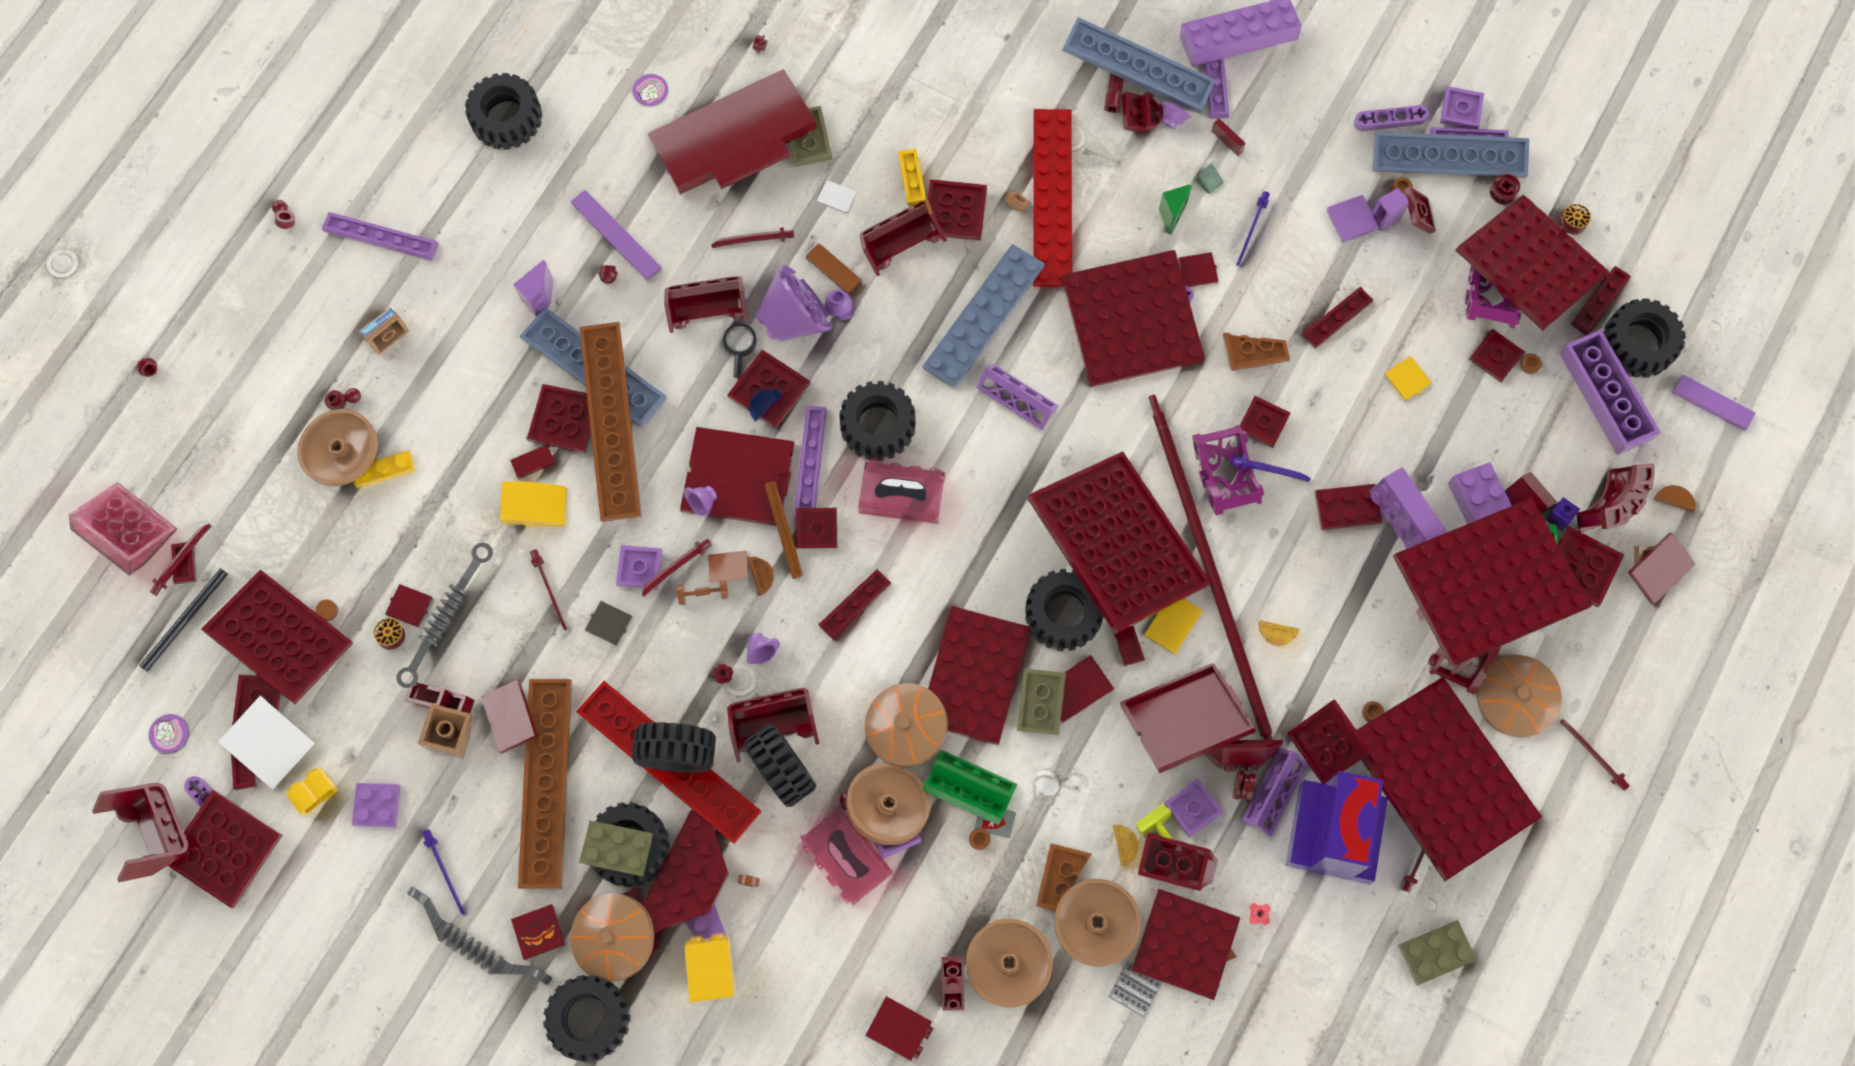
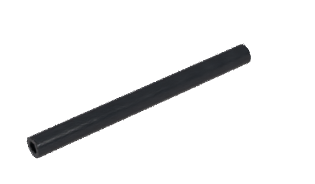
[139,568,228,672]

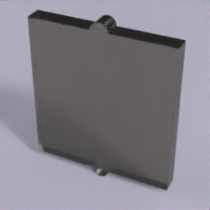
[585,601,633,646]

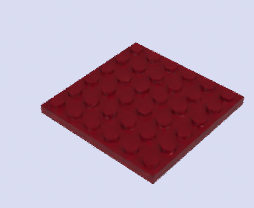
[1455,194,1610,331]
[1061,250,1205,388]

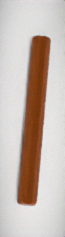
[765,482,803,579]

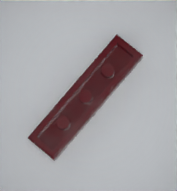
[1570,266,1632,336]
[1302,286,1374,349]
[818,569,891,640]

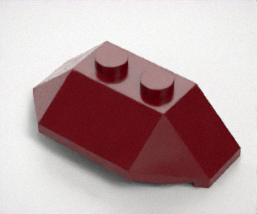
[1204,739,1283,772]

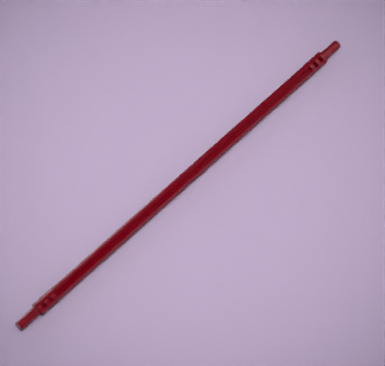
[1148,394,1277,755]

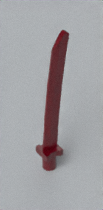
[711,227,795,248]
[150,524,212,596]
[642,538,712,597]
[530,549,567,630]
[1560,719,1630,791]
[1402,849,1425,893]

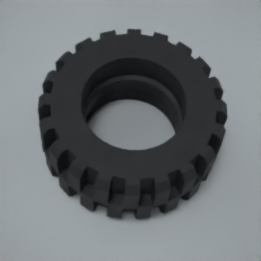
[465,73,542,150]
[1603,298,1686,378]
[839,381,916,461]
[1025,569,1103,651]
[632,722,716,773]
[744,724,817,807]
[592,802,670,887]
[543,975,631,1062]

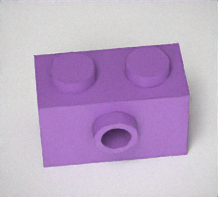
[1372,188,1409,231]

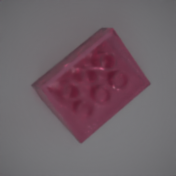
[69,482,177,576]

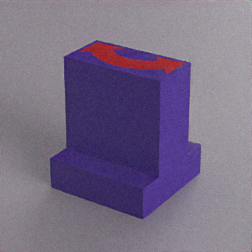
[1286,771,1388,885]

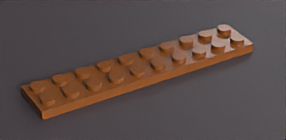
[580,322,642,522]
[518,679,572,889]

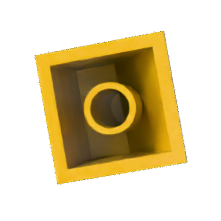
[685,933,736,1003]

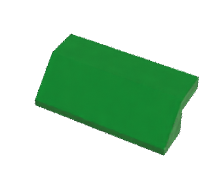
[922,750,1018,825]

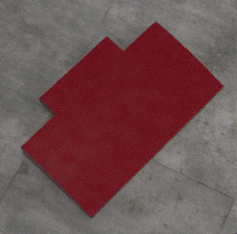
[647,69,817,195]

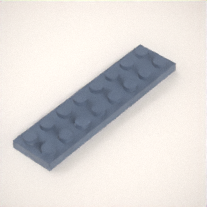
[1062,17,1215,114]
[1372,132,1529,178]
[922,244,1045,389]
[520,307,667,428]

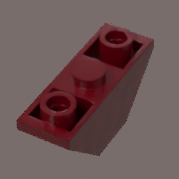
[941,956,964,1010]

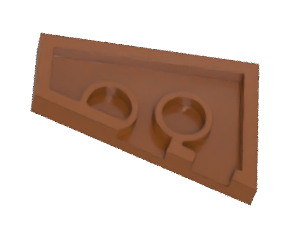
[1222,332,1290,371]
[1036,843,1092,912]

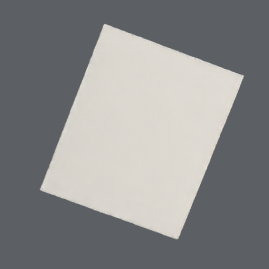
[218,696,315,789]

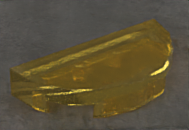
[1258,620,1300,646]
[1113,825,1138,867]

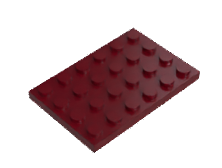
[201,569,353,705]
[928,606,1030,746]

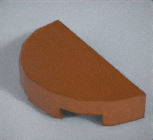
[1653,485,1696,512]
[747,556,774,596]

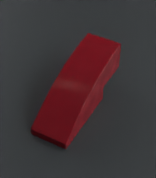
[404,681,475,714]

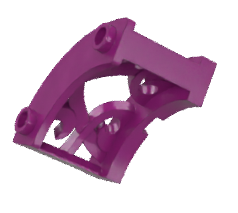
[1465,266,1521,329]
[1192,425,1264,515]

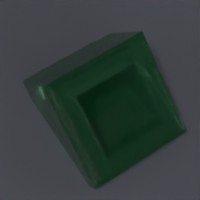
[1196,164,1223,194]

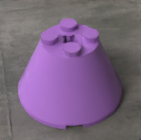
[755,265,832,341]

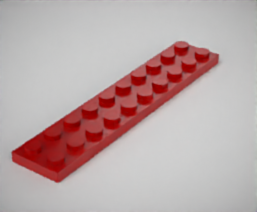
[1033,109,1072,287]
[576,680,762,845]

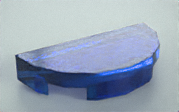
[749,389,783,422]

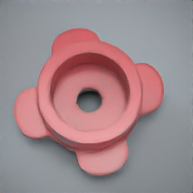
[1249,903,1271,926]

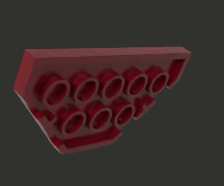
[642,810,729,934]

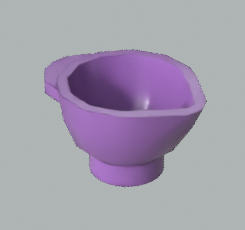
[1161,101,1192,129]
[825,290,853,321]
[684,486,717,516]
[747,633,780,664]

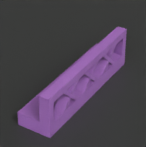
[976,364,1059,430]
[1241,748,1308,837]

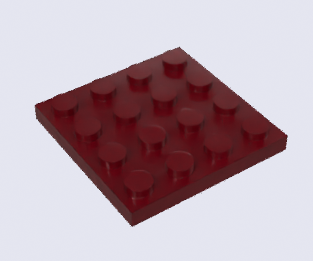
[169,790,283,908]
[1131,888,1241,1001]

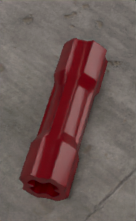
[1104,73,1124,113]

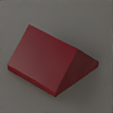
[1505,472,1557,515]

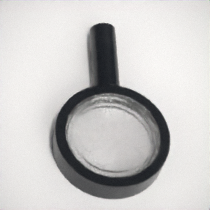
[723,323,757,378]

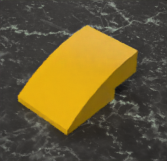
[500,481,567,527]

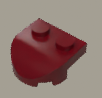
[1122,92,1163,133]

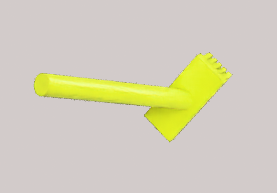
[1136,803,1173,839]

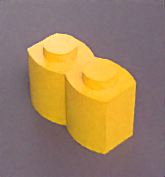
[285,768,339,816]

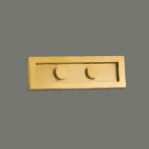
[898,148,926,206]
[354,450,416,488]

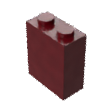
[865,996,934,1062]

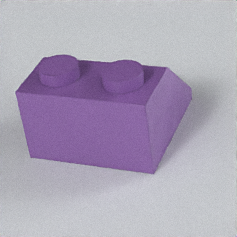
[513,259,553,316]

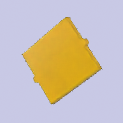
[1384,356,1432,401]

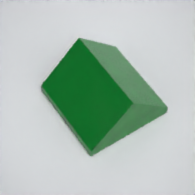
[1159,184,1192,235]

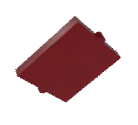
[1178,252,1219,287]
[385,584,433,627]

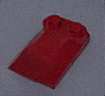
[1138,832,1218,891]

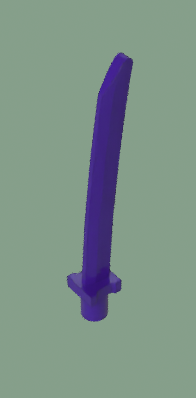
[1236,191,1270,266]
[1230,455,1311,482]
[422,829,465,914]

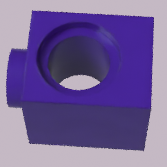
[1545,497,1580,531]

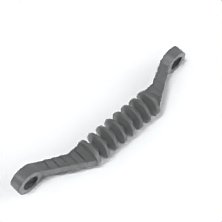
[396,542,493,688]
[407,886,552,985]

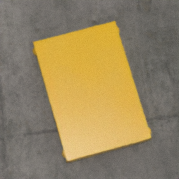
[1144,599,1203,655]

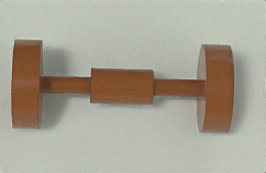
[676,581,728,605]

